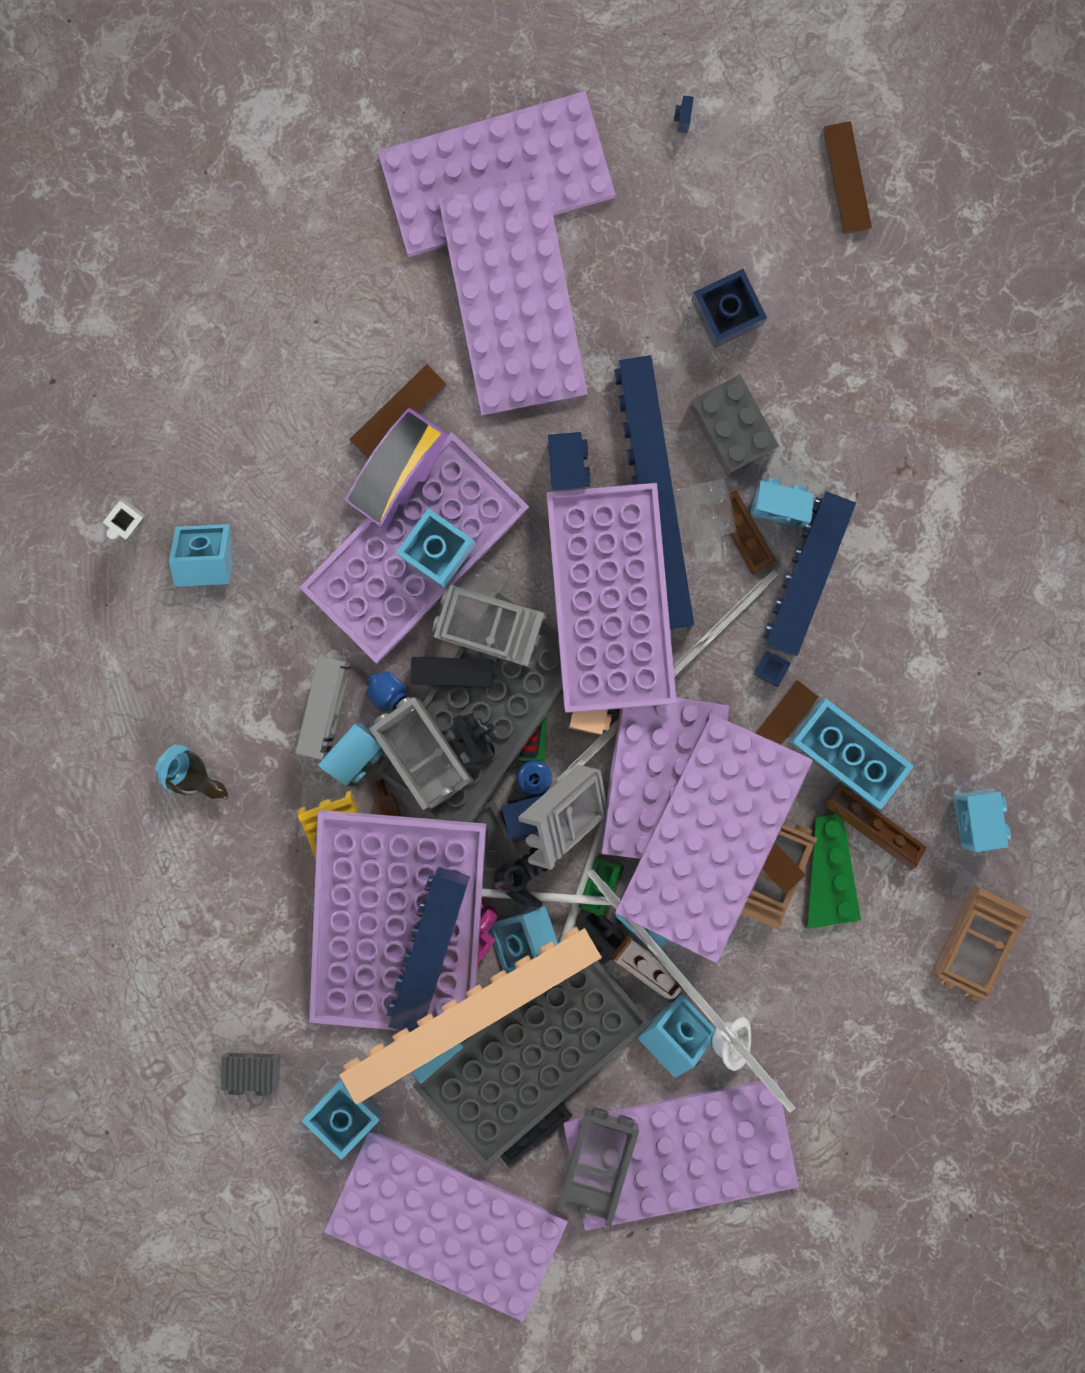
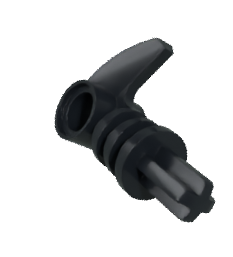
[494,847,549,908]

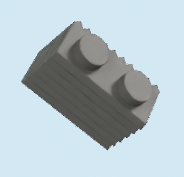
[221,1052,280,1096]

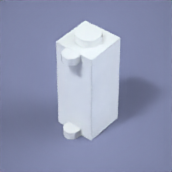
[103,499,146,540]

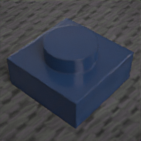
[674,95,694,133]
[753,650,791,687]

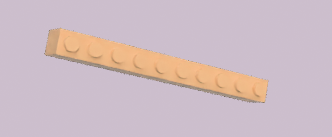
[339,926,602,1105]

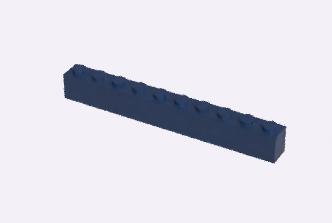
[614,355,695,630]

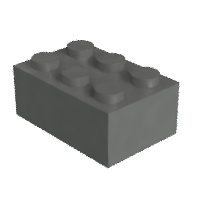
[689,374,779,477]

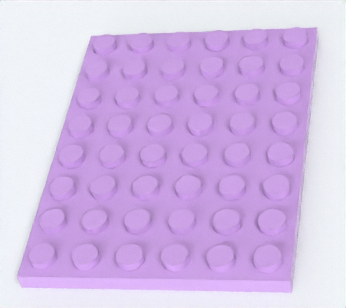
[309,810,486,1031]

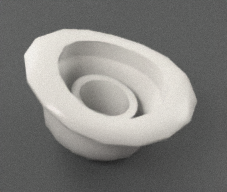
[712,1016,751,1071]

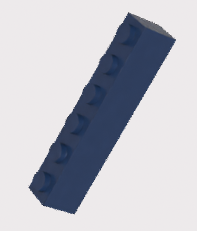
[762,491,856,657]
[386,866,470,1032]

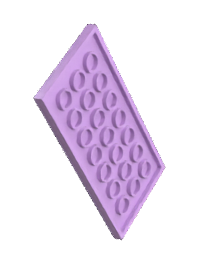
[378,91,616,257]
[438,177,588,416]
[299,432,530,664]
[547,483,676,713]
[615,714,813,963]
[563,1078,799,1231]
[324,1130,568,1322]

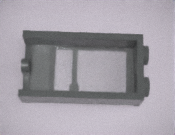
[557,1107,639,1227]

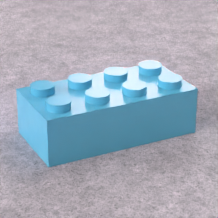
[788,699,914,810]

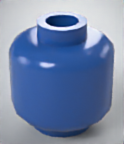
[366,671,407,712]
[517,760,552,796]

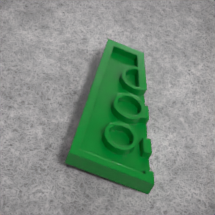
[806,813,861,929]

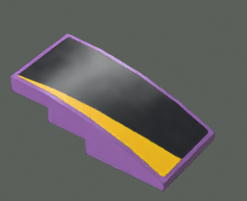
[345,408,448,528]

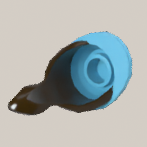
[155,745,228,800]

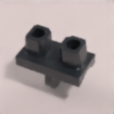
[447,713,495,765]
[579,912,624,964]

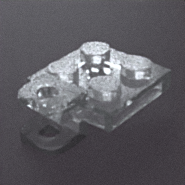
[673,478,737,564]

